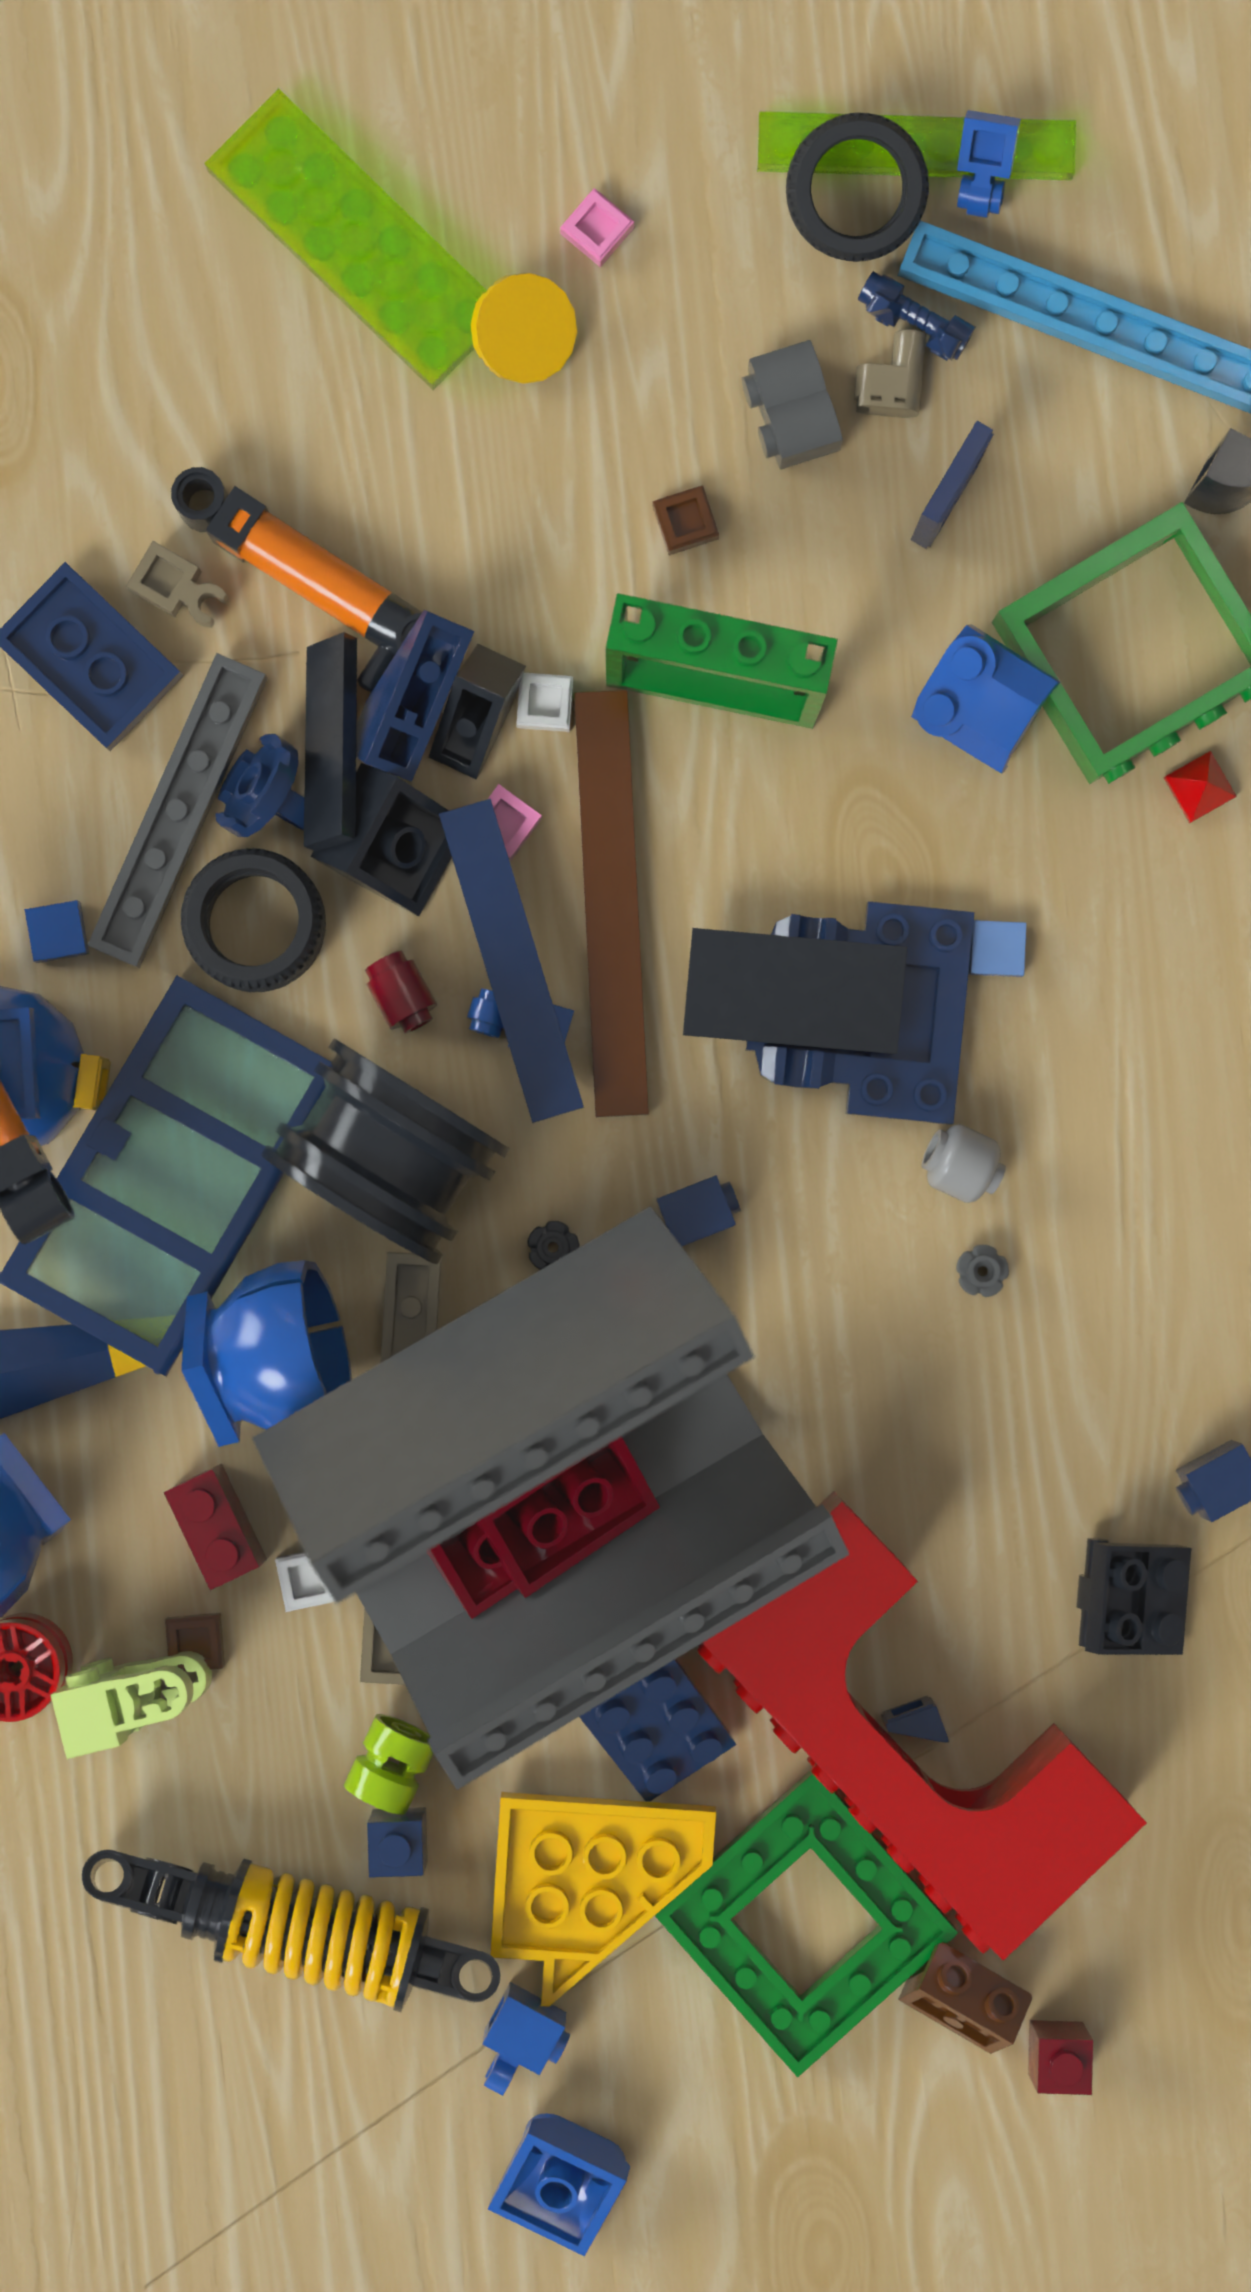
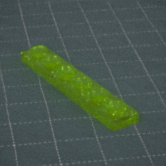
[757,111,1076,180]

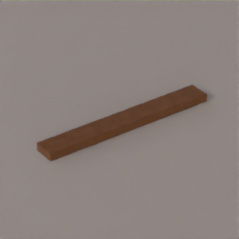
[574,690,649,1118]

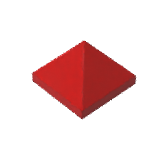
[1164,751,1237,824]

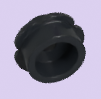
[527,1221,580,1270]

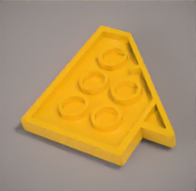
[490,1792,716,2007]

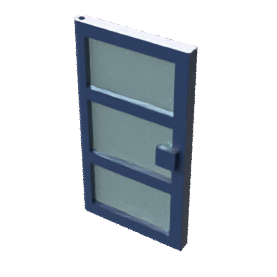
[0,975,332,1377]

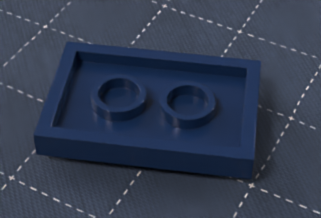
[0,562,184,751]
[579,1659,737,1802]

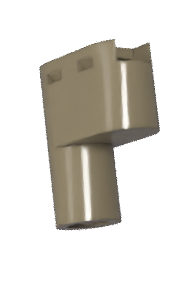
[854,330,926,418]

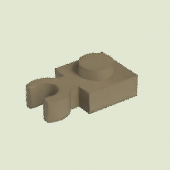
[126,541,229,628]

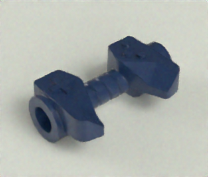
[857,271,976,361]

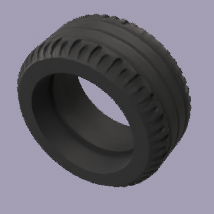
[786,112,929,262]
[181,848,326,992]

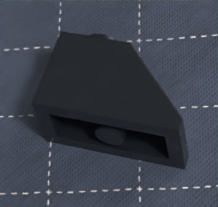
[429,644,526,779]

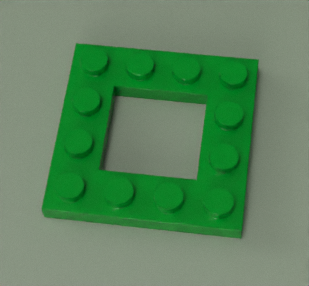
[655,1770,958,2078]

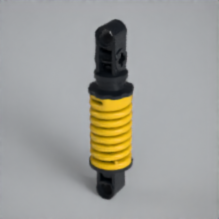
[82,1850,501,2013]

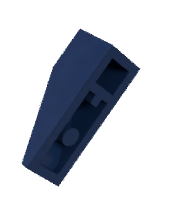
[356,610,475,782]

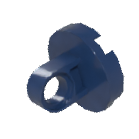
[216,734,304,837]

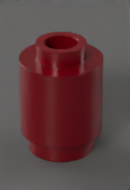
[365,950,437,1034]

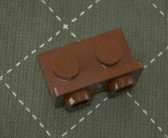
[898,1942,1032,2054]

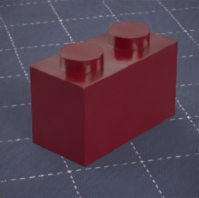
[164,1463,267,1591]

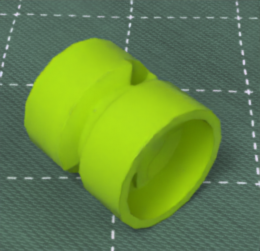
[343,1714,434,1815]

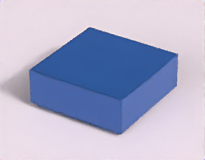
[24,900,89,963]

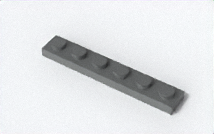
[88,653,268,968]

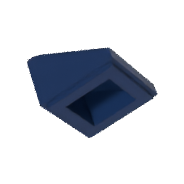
[881,1695,949,1743]

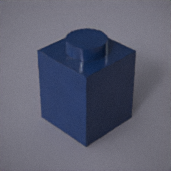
[656,1175,741,1247]
[1176,1440,1251,1522]
[367,1807,428,1878]

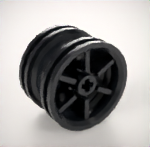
[261,1038,510,1265]

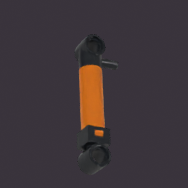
[171,467,422,692]
[0,1080,75,1245]

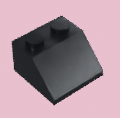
[310,763,452,916]

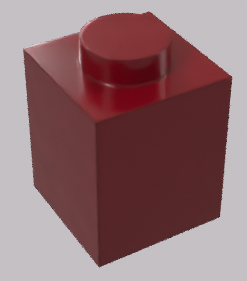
[1028,2020,1093,2095]

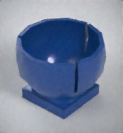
[0,986,84,1146]
[181,1260,352,1447]
[0,1433,71,1618]

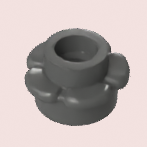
[956,1244,1009,1297]

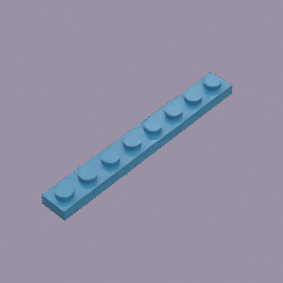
[898,221,1251,414]

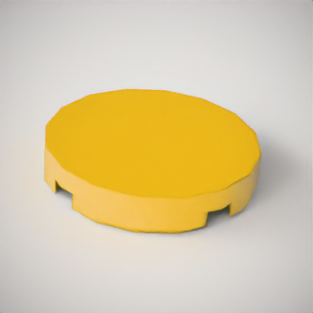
[470,273,577,384]

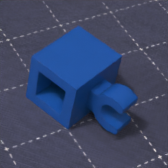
[482,1982,570,2096]

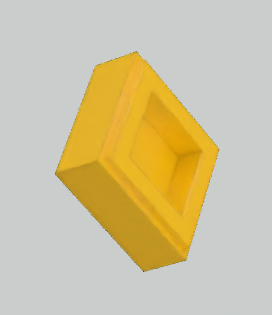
[73,1054,111,1111]

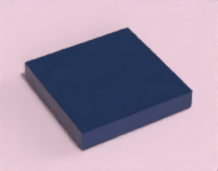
[911,421,994,549]

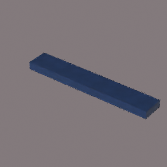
[439,799,584,1123]

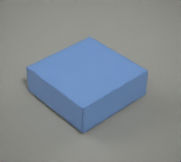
[969,920,1026,977]

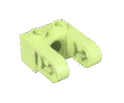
[51,1651,212,1759]

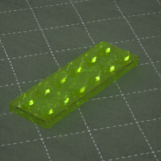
[204,88,487,390]

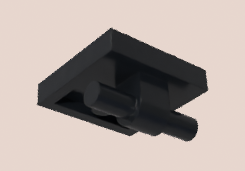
[1076,1538,1192,1655]

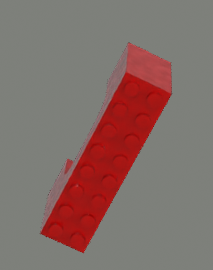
[697,1491,1147,1961]

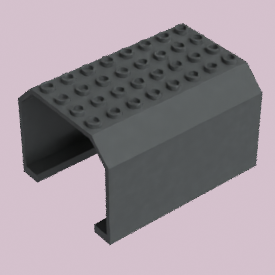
[252,1206,849,1790]

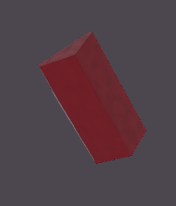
[426,1436,660,1619]

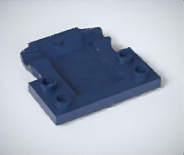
[745,901,975,1125]

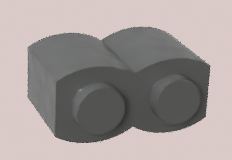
[742,340,843,470]

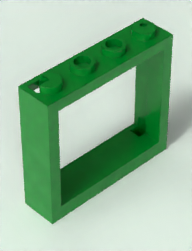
[992,502,1251,784]
[605,593,838,729]

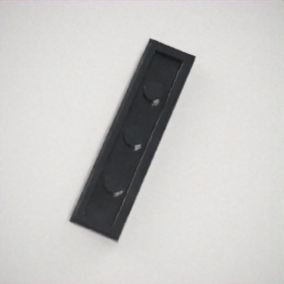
[304,632,357,852]

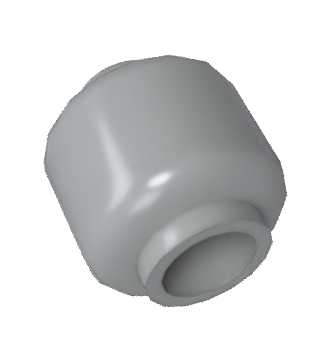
[921,1124,1006,1203]

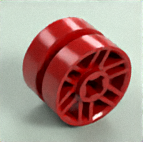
[0,1613,73,1722]

